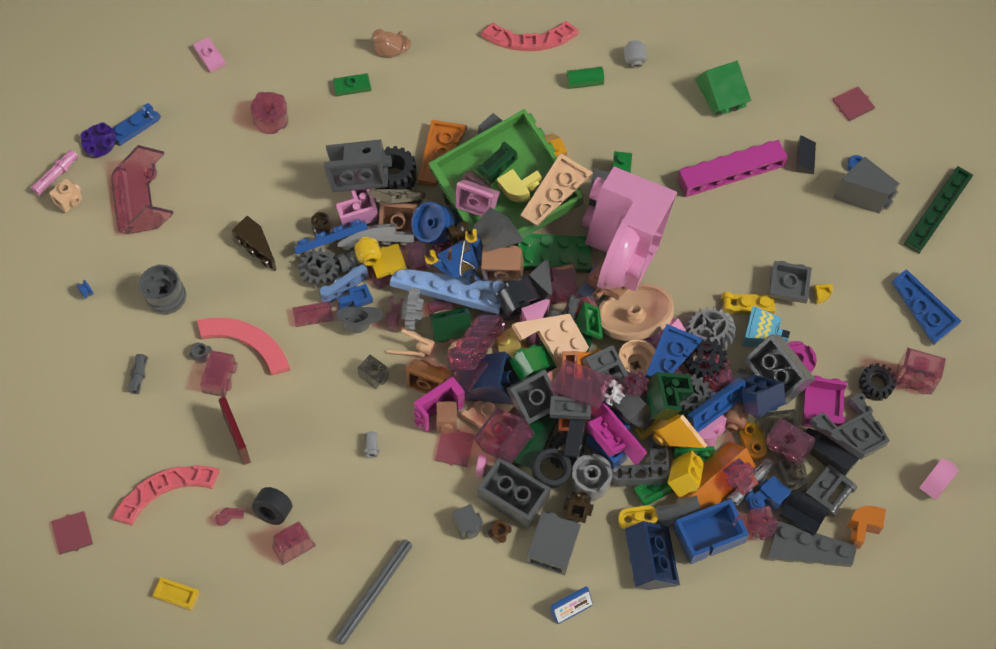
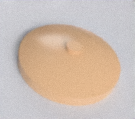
[599,284,674,341]

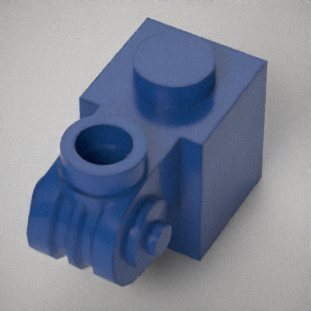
[745,476,792,515]

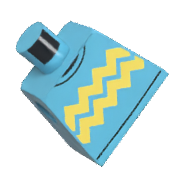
[742,306,790,348]

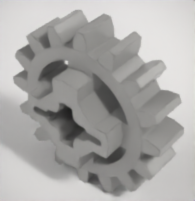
[401,288,424,330]

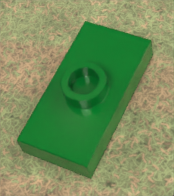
[333,73,371,96]

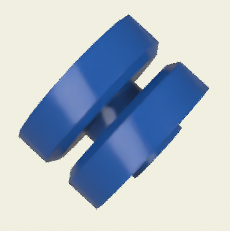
[411,202,460,246]

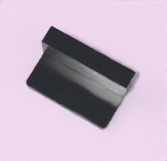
[779,489,829,535]

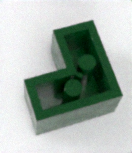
[644,372,694,420]

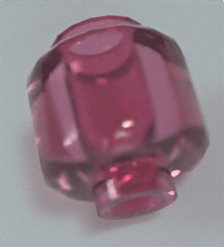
[706,368,735,393]

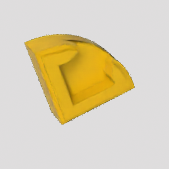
[813,284,833,305]

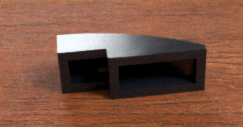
[796,428,859,476]

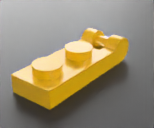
[721,292,775,314]

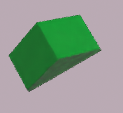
[575,302,603,340]

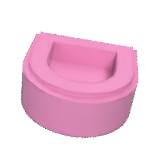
[476,454,487,478]

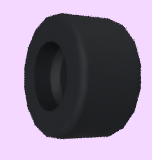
[252,487,293,525]

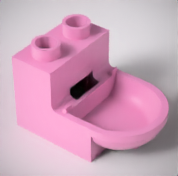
[581,167,677,291]

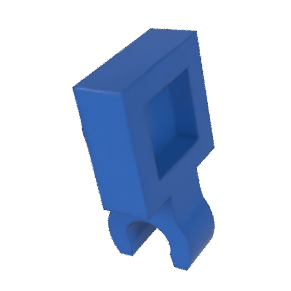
[338,284,373,309]

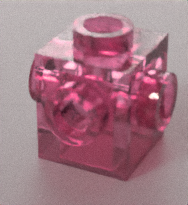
[723,458,758,495]
[747,506,778,540]

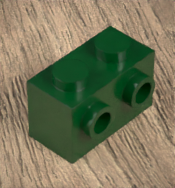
[429,307,473,343]

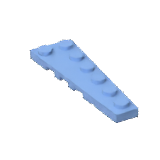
[390,269,506,315]

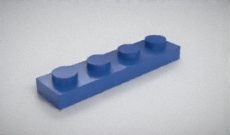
[294,218,368,254]
[687,378,746,433]

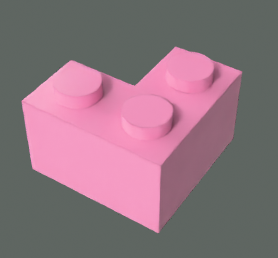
[336,189,379,227]

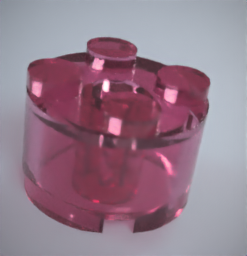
[251,92,289,134]
[549,264,579,304]

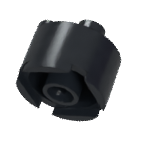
[494,275,541,318]

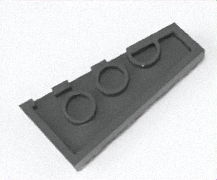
[767,521,857,567]

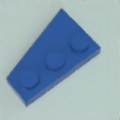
[645,324,703,378]

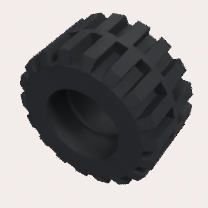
[375,146,417,189]

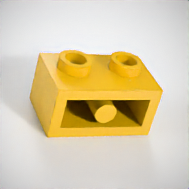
[668,450,704,497]

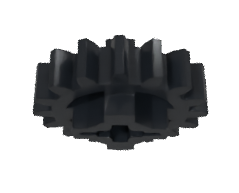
[685,337,728,380]

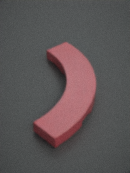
[481,21,579,51]
[197,317,290,376]
[112,465,220,526]

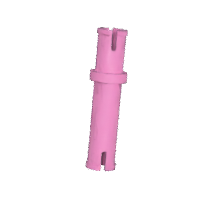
[31,149,79,196]

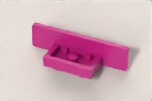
[585,394,647,465]

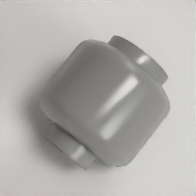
[624,40,647,68]

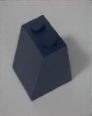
[460,351,520,405]

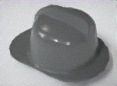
[336,307,383,333]

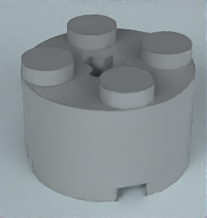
[571,454,612,501]

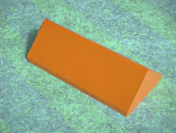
[673,442,756,510]

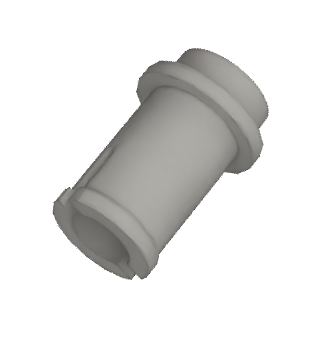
[363,431,379,458]

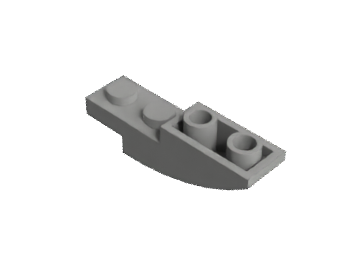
[338,224,415,250]

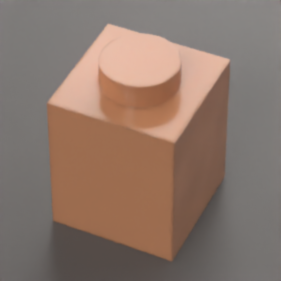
[437,401,457,434]

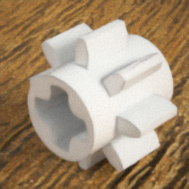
[599,380,625,406]

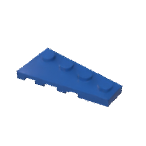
[892,269,961,345]

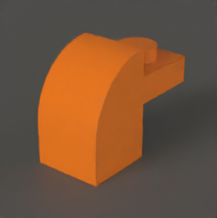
[847,506,886,549]

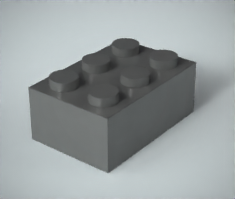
[743,334,816,404]
[477,457,551,528]

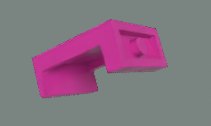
[801,375,847,428]
[413,377,465,432]

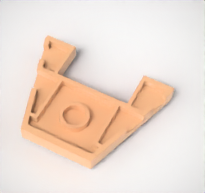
[511,314,589,388]

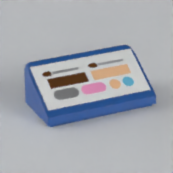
[550,586,593,624]

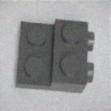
[769,261,812,304]

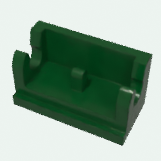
[476,141,518,184]

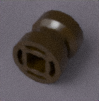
[311,212,331,234]
[446,221,471,245]

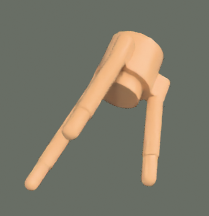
[386,326,435,358]

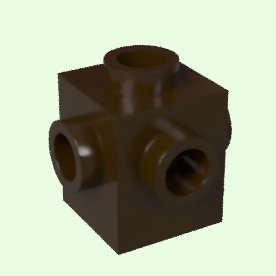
[563,491,594,523]

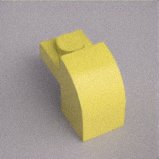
[497,169,542,202]

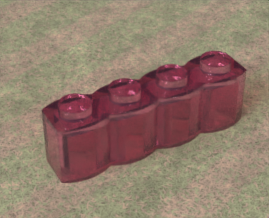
[447,315,505,371]

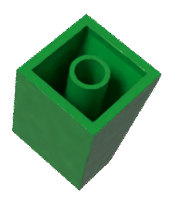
[695,60,752,115]

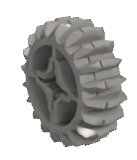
[684,307,736,350]

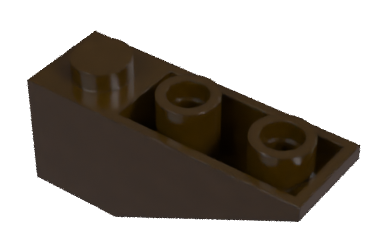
[232,216,277,271]

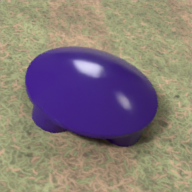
[81,122,116,158]

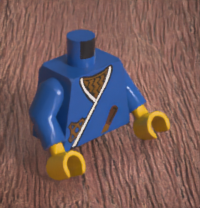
[424,229,484,284]

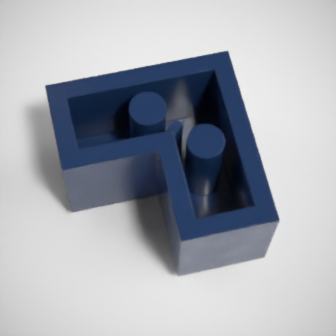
[742,375,786,417]

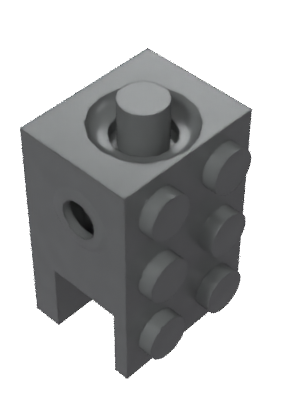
[324,139,392,192]

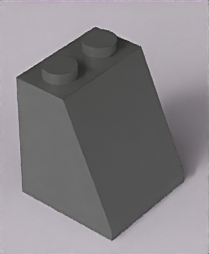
[834,157,900,213]

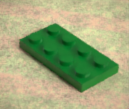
[516,234,593,273]

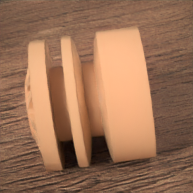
[618,339,656,390]

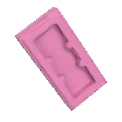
[193,37,226,72]

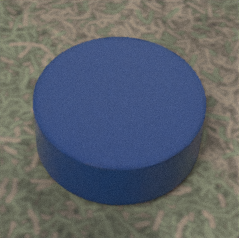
[847,155,863,171]

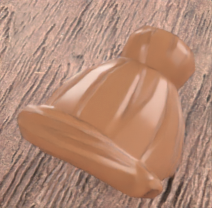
[372,29,411,58]

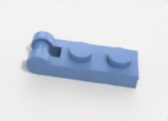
[320,264,368,305]

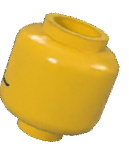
[355,237,381,266]

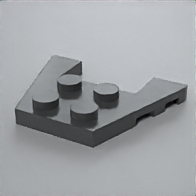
[809,392,890,460]

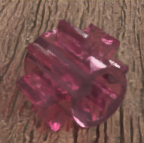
[623,370,649,396]

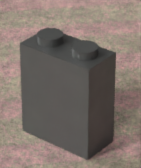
[526,512,581,575]

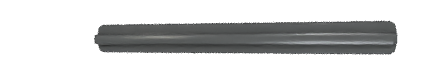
[335,539,412,645]

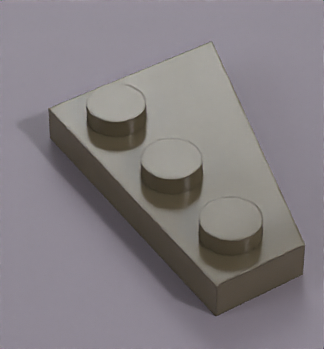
[369,189,425,204]

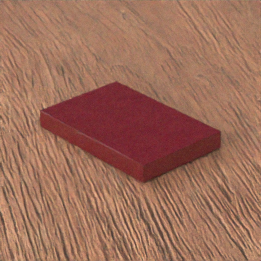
[218,396,251,465]

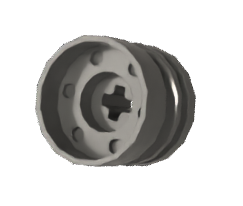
[139,264,187,315]

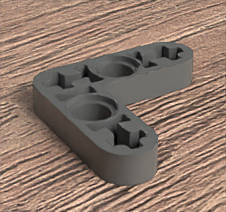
[612,434,669,486]

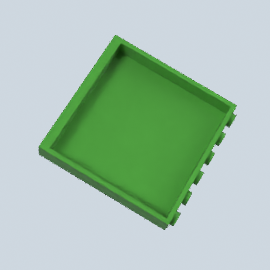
[428,109,584,248]

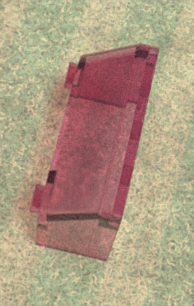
[111,145,173,234]

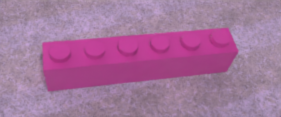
[677,140,788,198]

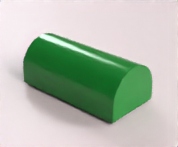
[566,66,604,89]

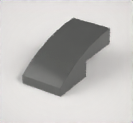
[656,496,701,526]

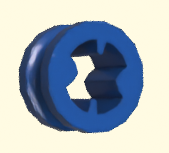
[76,280,94,299]

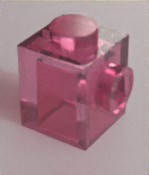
[406,241,432,271]

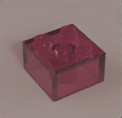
[895,347,946,395]
[473,408,535,464]

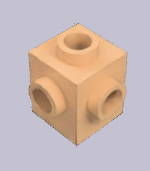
[49,179,83,213]

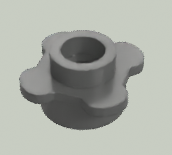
[189,342,212,363]

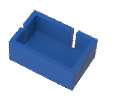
[673,499,749,564]

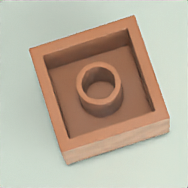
[481,245,524,282]

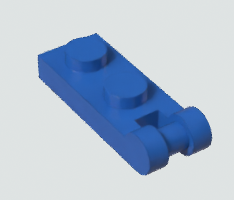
[112,103,161,146]

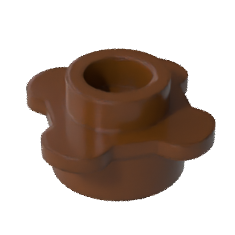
[488,520,512,543]

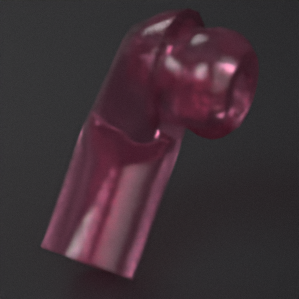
[215,507,245,526]

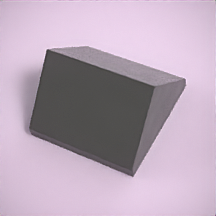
[473,207,523,251]
[528,260,552,301]

